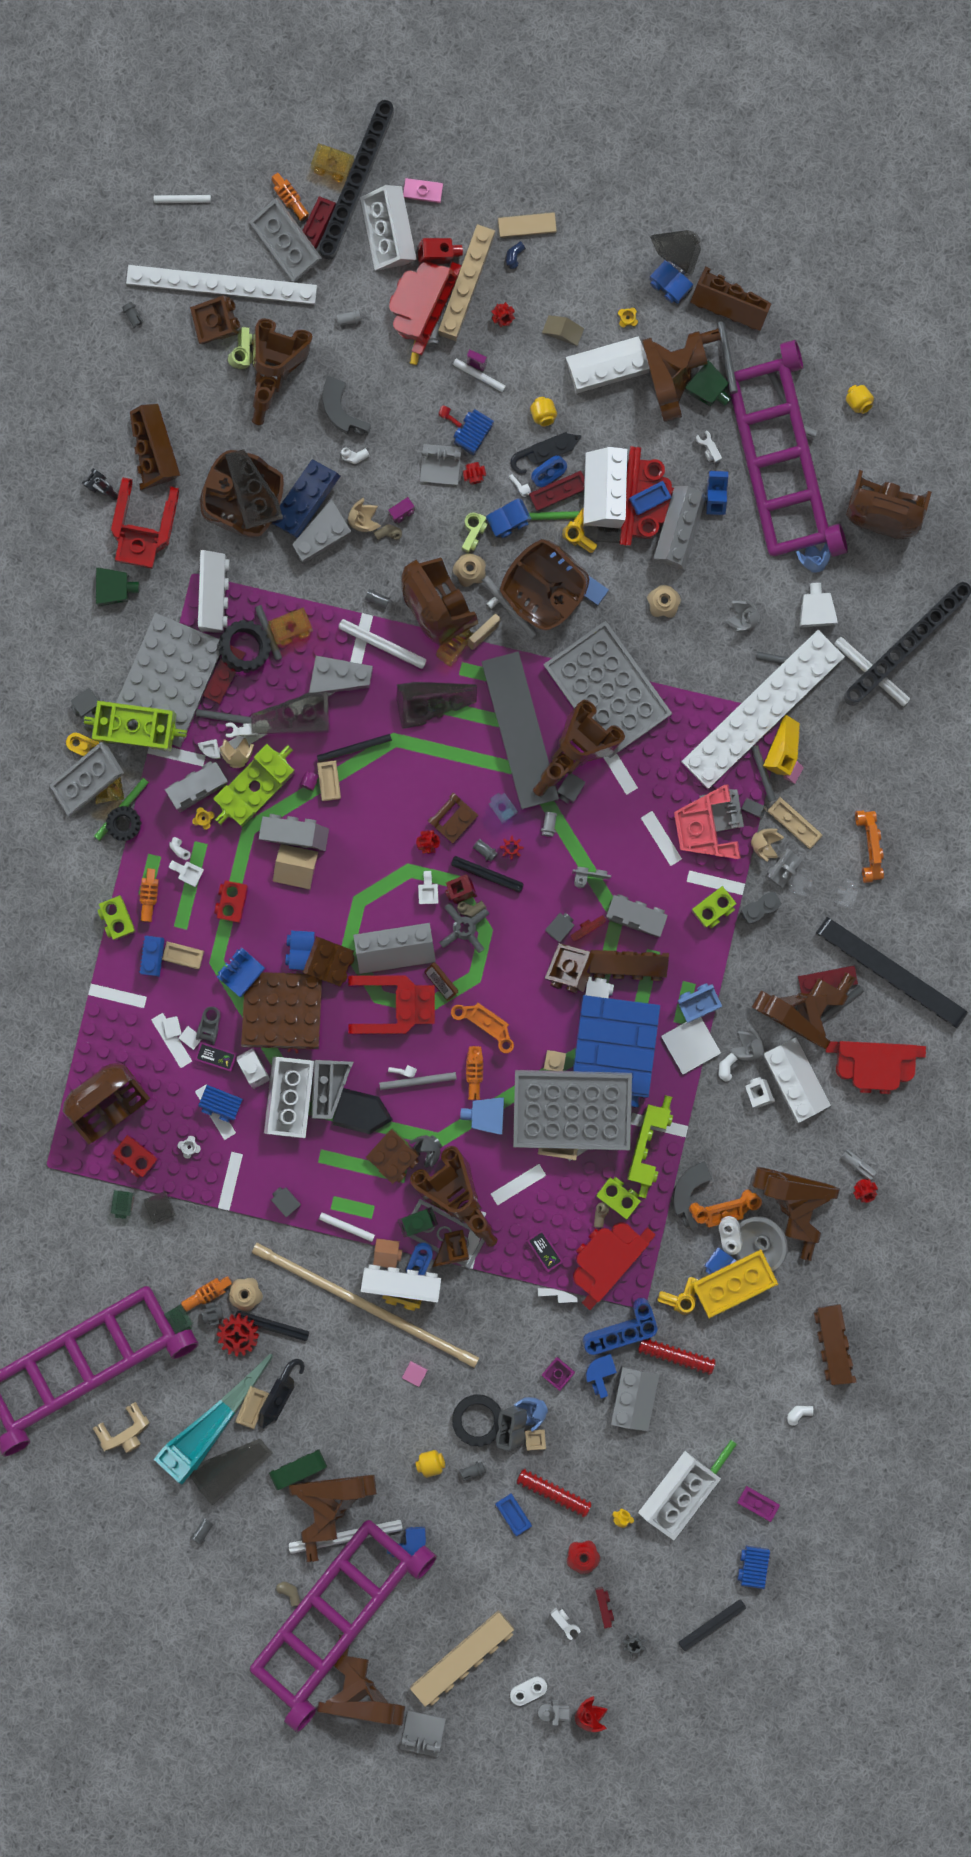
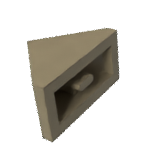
[542,315,584,346]

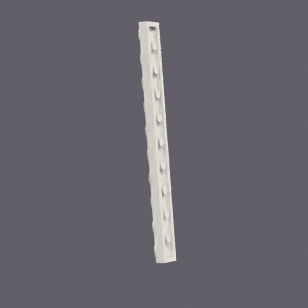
[126,265,317,305]

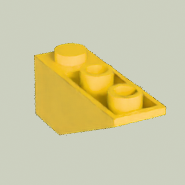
[763,715,800,776]

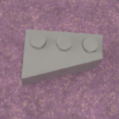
[292,499,352,564]
[309,656,373,696]
[165,761,229,812]
[259,814,329,851]
[605,894,668,938]
[310,1060,354,1119]

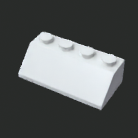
[360,185,417,271]
[566,336,650,394]
[583,447,627,529]
[198,550,230,633]
[762,1037,831,1123]
[264,1057,314,1138]
[361,1264,441,1302]
[638,1451,721,1540]

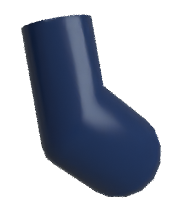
[505,241,526,269]

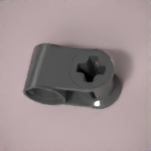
[196,1006,221,1045]

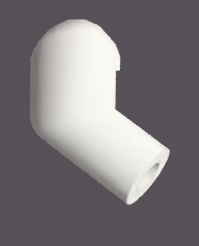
[169,837,191,860]

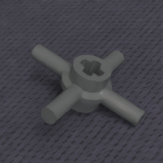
[439,903,490,953]

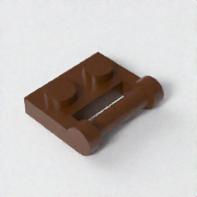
[427,793,478,844]

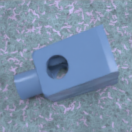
[460,1098,504,1134]

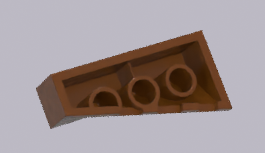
[690,266,772,331]
[130,404,181,490]
[589,950,669,981]
[814,1304,857,1385]

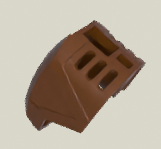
[200,450,284,538]
[846,470,932,539]
[500,539,590,630]
[401,557,479,646]
[63,1063,151,1145]

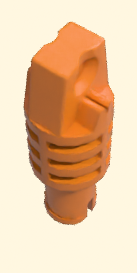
[271,173,309,221]
[139,868,159,922]
[466,1046,483,1100]
[181,1276,232,1312]

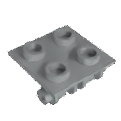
[420,444,461,485]
[699,789,744,832]
[572,867,611,888]
[400,1711,446,1757]

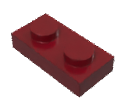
[595,1586,615,1629]

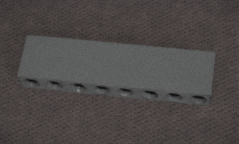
[481,651,559,810]

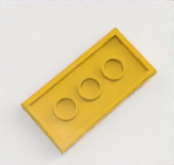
[692,1249,778,1318]

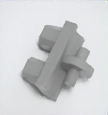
[767,848,802,888]
[538,1700,569,1725]

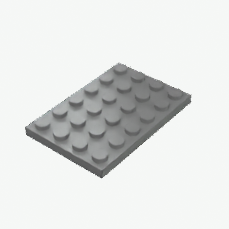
[116,613,220,748]
[543,621,672,758]
[513,1070,632,1150]

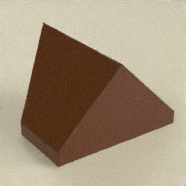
[432,1229,469,1267]

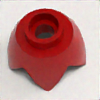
[567,1540,601,1574]
[575,1696,608,1732]

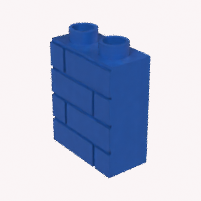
[573,995,660,1107]

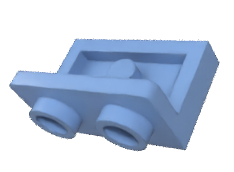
[678,983,722,1024]

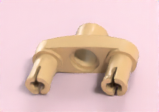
[93,1402,150,1453]

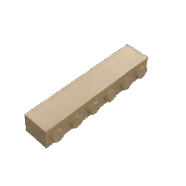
[438,224,495,341]
[410,1610,514,1707]

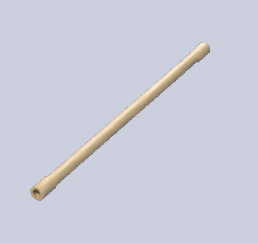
[252,1243,479,1368]

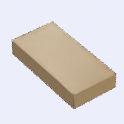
[468,614,500,650]
[317,761,341,801]
[162,942,204,970]
[235,1386,269,1429]

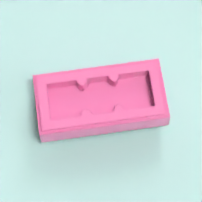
[403,178,443,203]

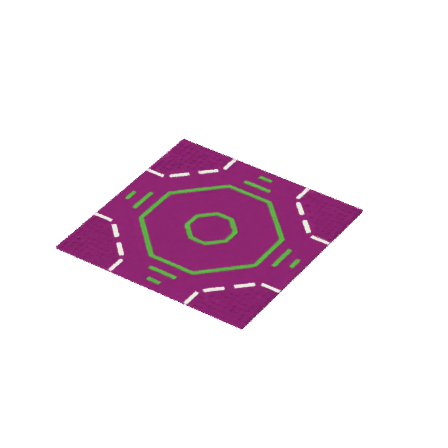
[47,573,783,1309]

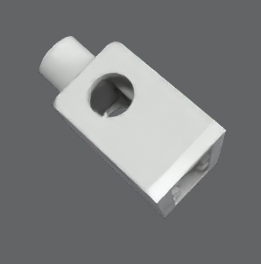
[800,583,838,628]
[236,1048,270,1089]

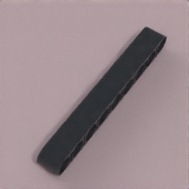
[319,100,394,260]
[844,582,971,706]
[816,917,968,1029]

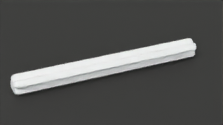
[289,1520,403,1554]

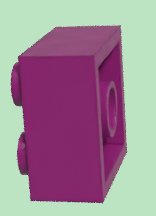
[388,497,415,524]
[541,1356,575,1391]

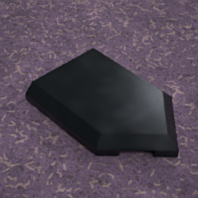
[333,1088,393,1134]

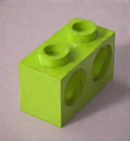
[691,886,737,928]
[97,895,136,941]
[596,1177,641,1219]

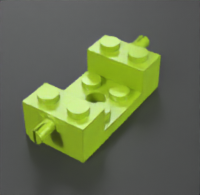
[84,701,187,752]
[213,744,296,827]
[627,1095,673,1198]

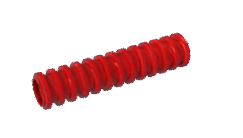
[638,1338,716,1375]
[516,1468,592,1518]

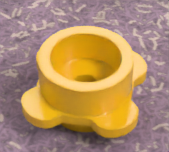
[618,308,638,328]
[192,807,215,829]
[612,1508,634,1528]

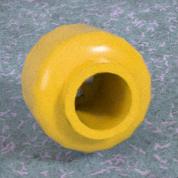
[846,385,874,414]
[530,397,557,427]
[416,1450,445,1478]

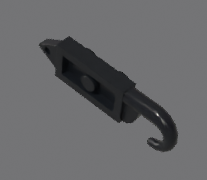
[510,432,581,474]
[259,1359,305,1429]

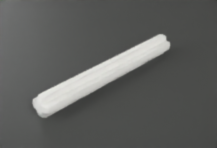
[339,619,426,669]
[834,637,910,706]

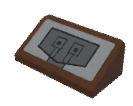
[424,962,458,1001]

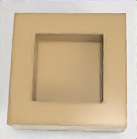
[544,1050,566,1071]
[525,1429,546,1450]

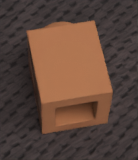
[373,1239,402,1268]

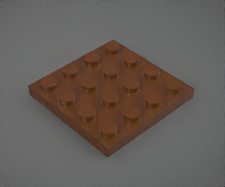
[241,972,322,1049]

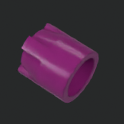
[299,771,318,791]

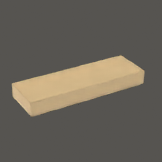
[498,212,557,238]
[767,797,822,849]

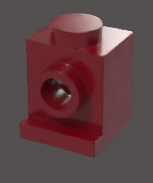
[445,874,478,904]

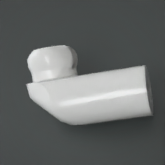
[341,448,370,464]
[719,1052,738,1082]
[787,1406,813,1426]

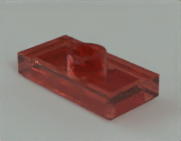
[570,915,606,942]

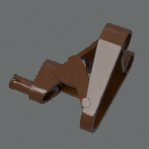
[252,318,313,425]
[642,328,721,422]
[533,700,625,797]
[752,972,856,1050]
[410,1146,498,1247]
[752,1167,840,1261]
[289,1475,377,1562]
[317,1635,405,1726]

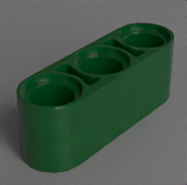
[269,1449,327,1490]

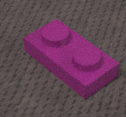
[737,1485,780,1522]

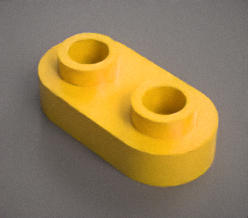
[66,733,99,756]

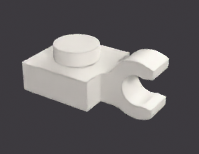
[696,431,722,465]
[226,723,259,738]
[169,861,204,887]
[418,871,438,904]
[550,1608,581,1640]

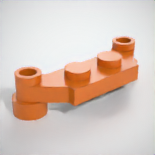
[855,810,884,883]
[451,1002,514,1053]
[689,1190,762,1228]

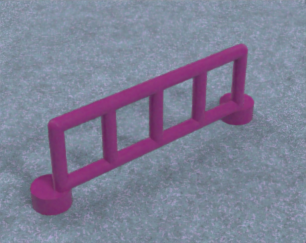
[726,340,848,557]
[0,1286,199,1457]
[250,1520,437,1733]

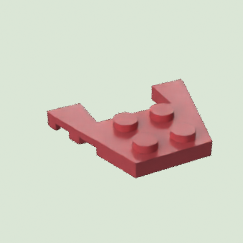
[674,784,741,859]

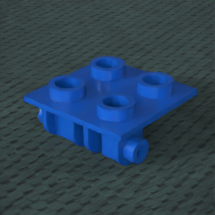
[217,947,266,998]

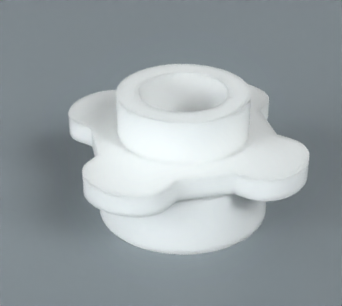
[178,1136,201,1158]

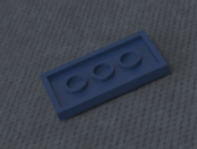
[271,459,341,538]

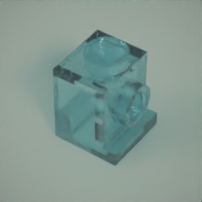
[489,793,518,824]

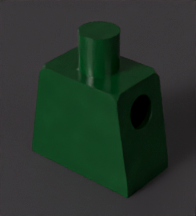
[684,360,732,407]
[96,568,140,606]
[398,1207,438,1238]

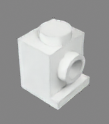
[585,977,614,998]
[745,1077,775,1108]

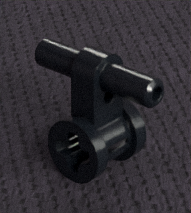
[82,468,118,500]

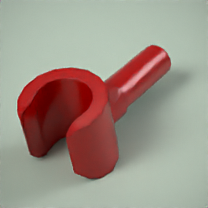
[439,405,462,428]

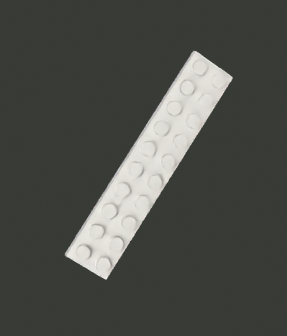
[681,630,845,789]

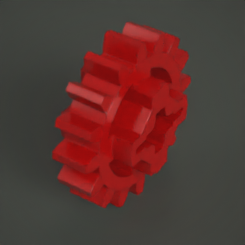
[217,1313,259,1356]

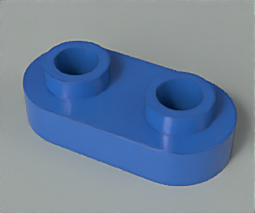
[531,456,567,487]
[406,1243,433,1275]

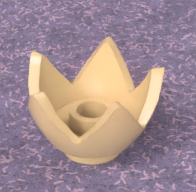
[348,498,381,532]
[453,553,486,587]
[647,585,681,618]
[220,738,254,768]
[751,828,784,862]
[229,1278,263,1312]

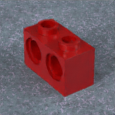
[214,880,248,924]
[113,1135,159,1178]

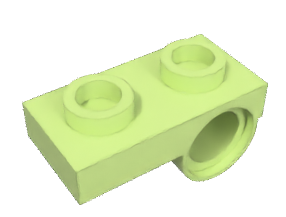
[228,327,253,369]
[462,513,488,553]

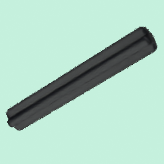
[451,856,524,893]
[235,1311,309,1341]
[679,1599,746,1651]

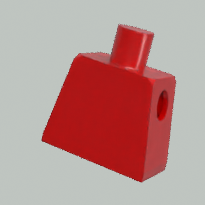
[417,238,463,266]

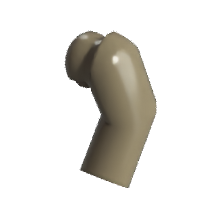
[373,524,402,540]
[457,900,486,917]
[594,1202,610,1228]
[276,1582,300,1606]

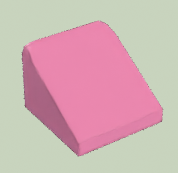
[783,761,803,784]
[402,1361,428,1387]

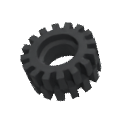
[105,806,142,841]

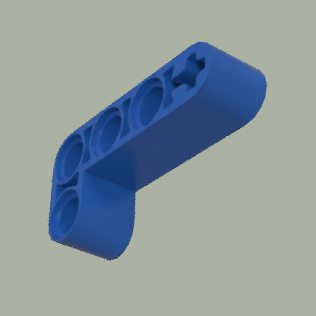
[583,1298,657,1355]

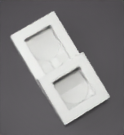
[538,1288,578,1303]

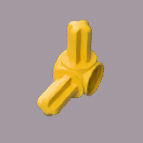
[562,508,597,553]
[657,1277,698,1315]

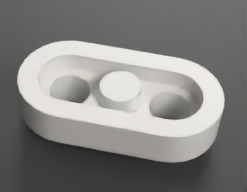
[719,1216,742,1255]
[510,1676,547,1706]

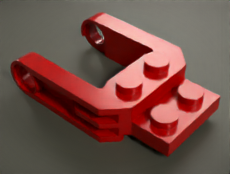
[111,477,179,569]
[348,975,435,1034]

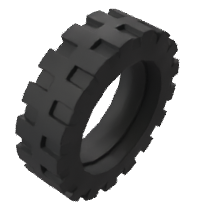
[218,620,271,673]
[452,1394,502,1447]

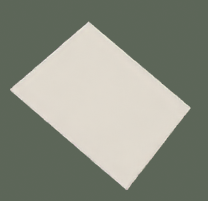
[661,1017,721,1074]

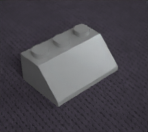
[610,1366,660,1431]

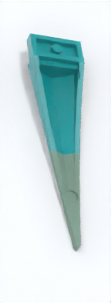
[154,1354,273,1484]

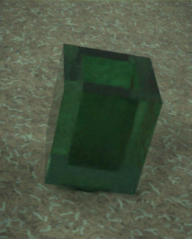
[111,1190,135,1219]
[164,1304,194,1334]

